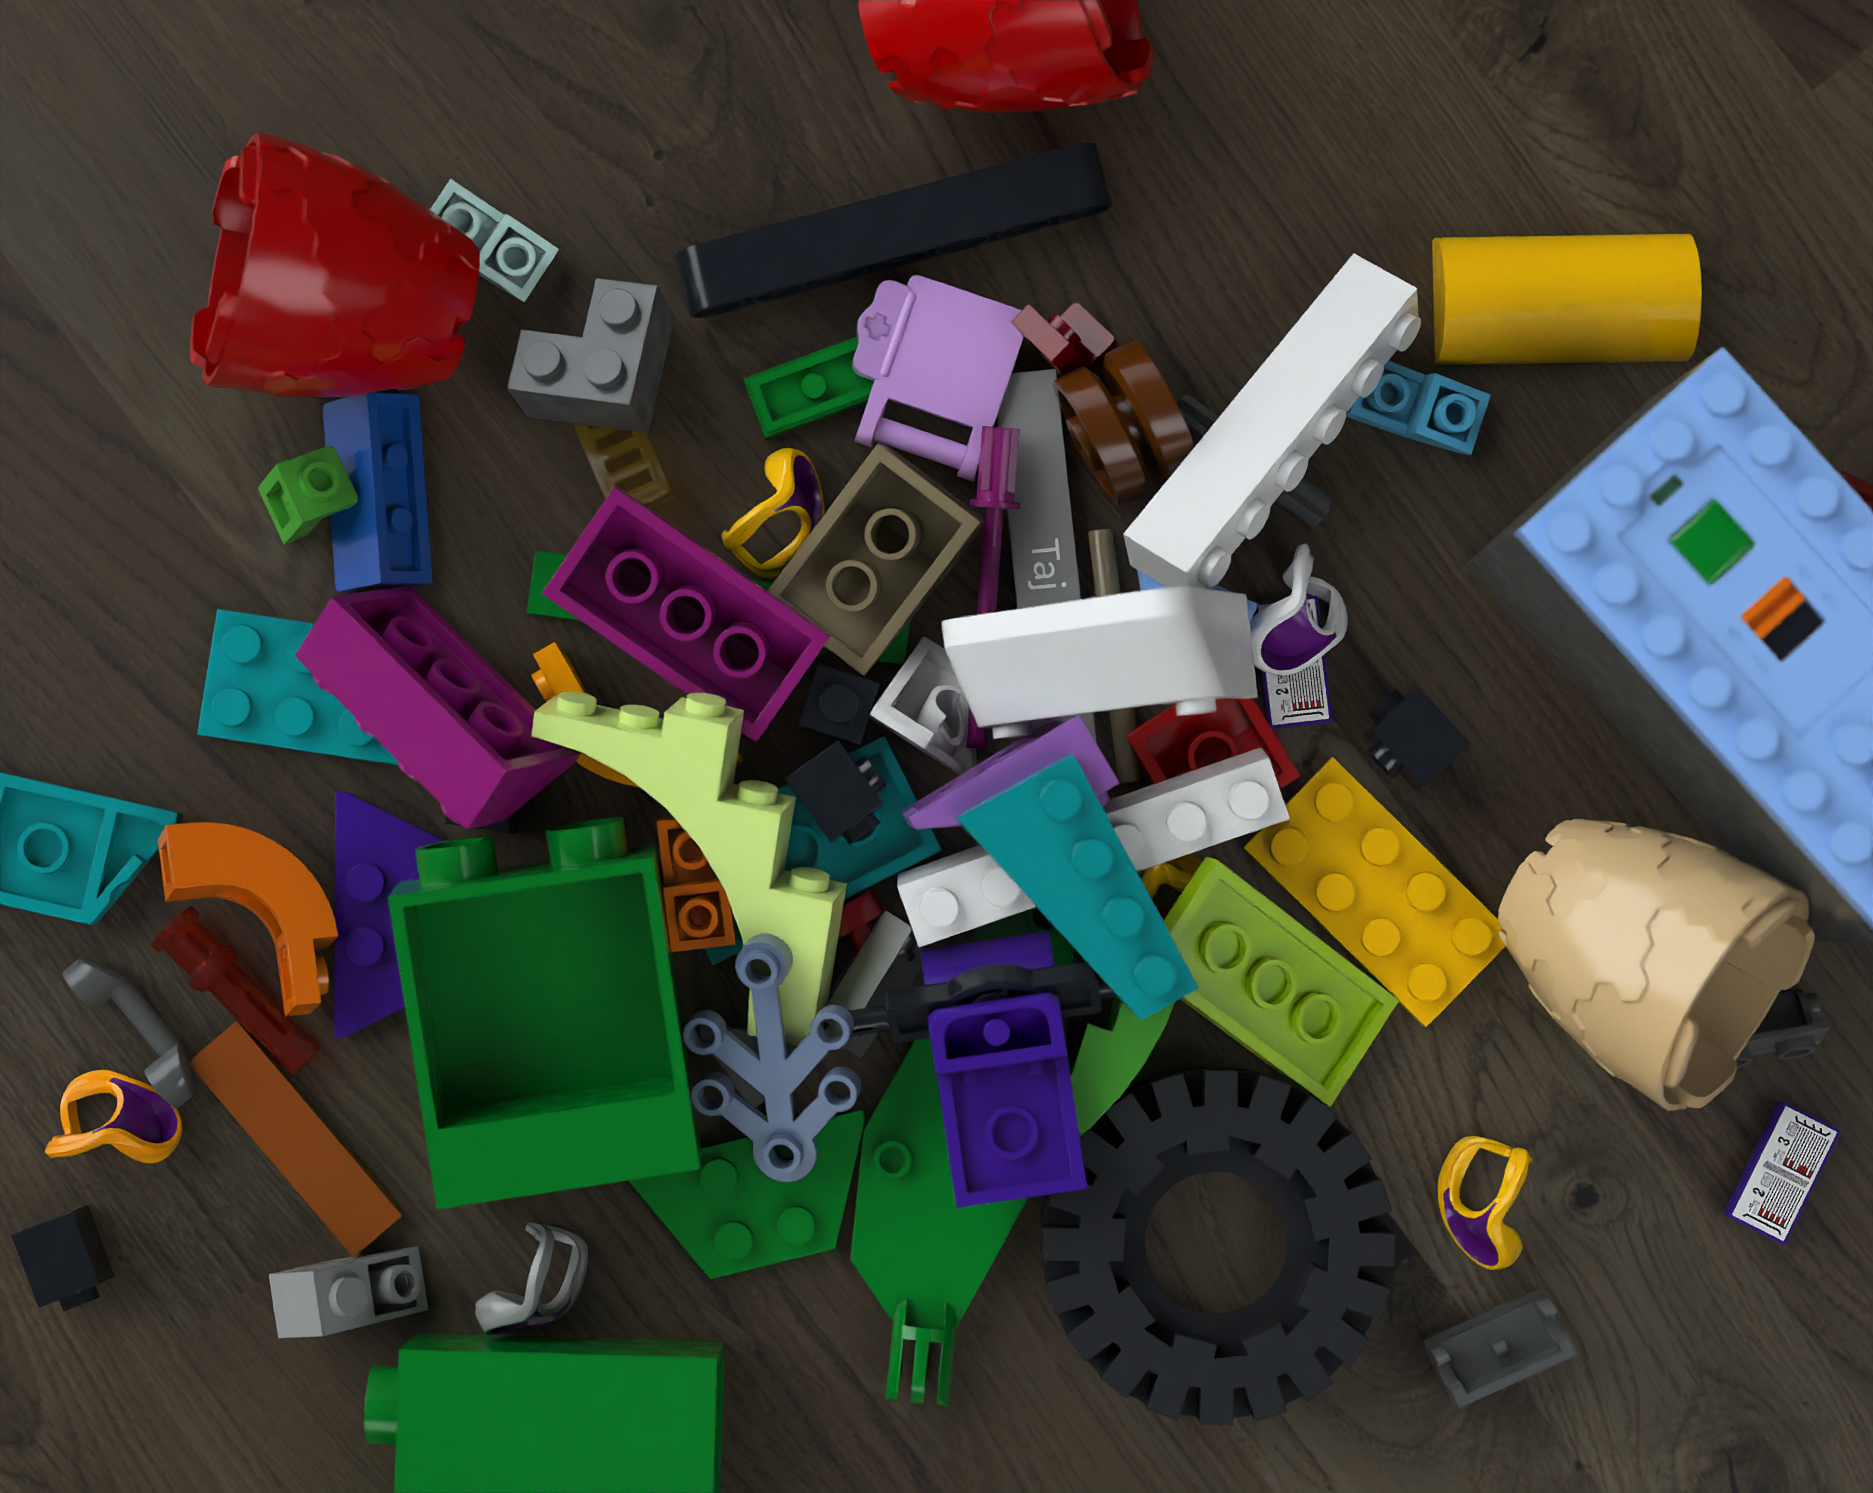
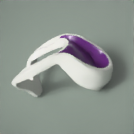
[1249,543,1348,676]

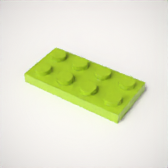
[1163,857,1399,1107]

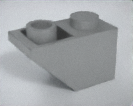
[269,1247,428,1338]

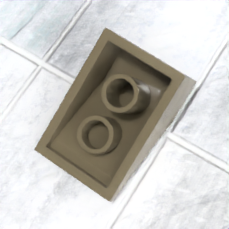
[768,443,985,676]

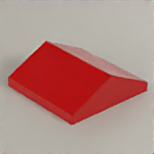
[1125,698,1300,789]

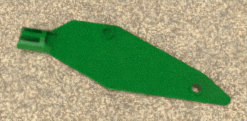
[850,907,1075,1407]

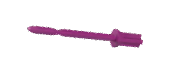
[966,426,1020,749]

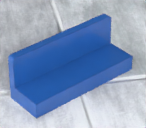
[323,392,433,592]

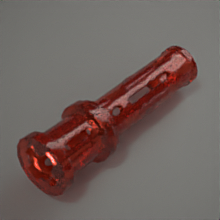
[150,906,322,1077]

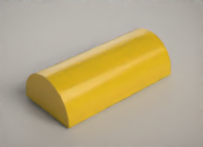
[1432,234,1702,365]

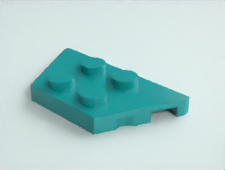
[0,772,183,925]

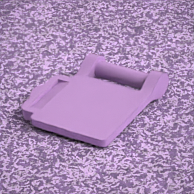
[852,275,1024,482]

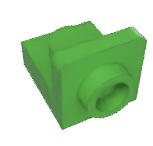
[258,446,358,545]

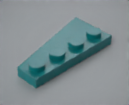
[955,753,1199,1020]

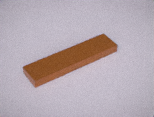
[189,1020,405,1258]

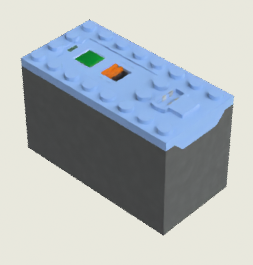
[1465,347,1873,943]

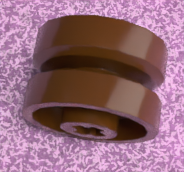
[1053,339,1195,507]

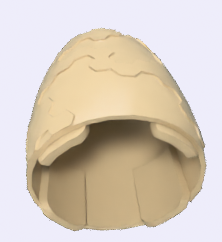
[1498,819,1815,1111]

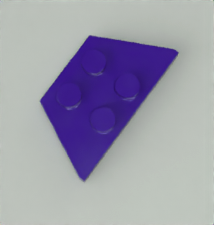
[334,792,446,1038]

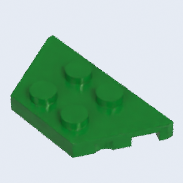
[628,1108,866,1279]

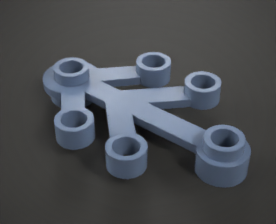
[683,934,861,1182]

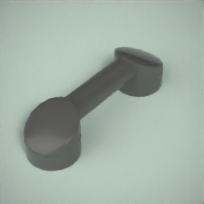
[62,958,195,1109]

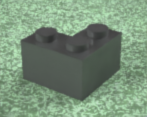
[507,278,675,433]

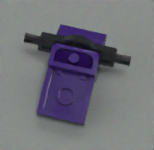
[847,931,1118,1208]

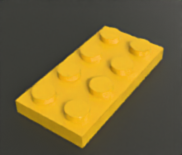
[1242,757,1505,1027]

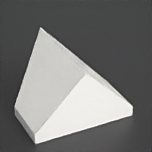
[870,636,977,775]

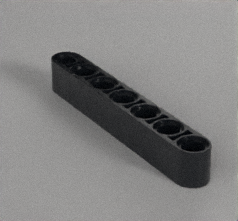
[674,142,1113,319]

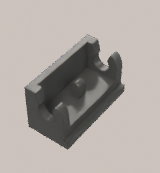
[1422,1287,1577,1408]

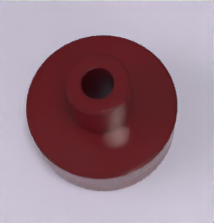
[838,890,885,953]

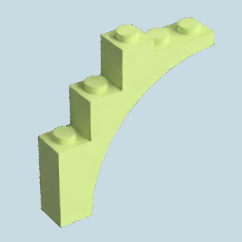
[532,692,847,1046]

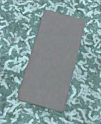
[827,911,912,1010]

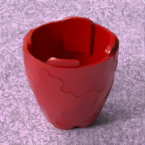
[858,0,1155,113]
[190,132,480,398]

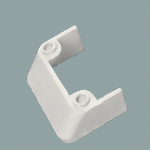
[942,587,1258,740]

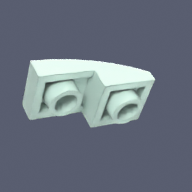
[430,179,559,303]

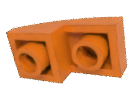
[657,817,736,952]

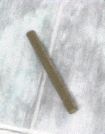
[1088,529,1143,783]

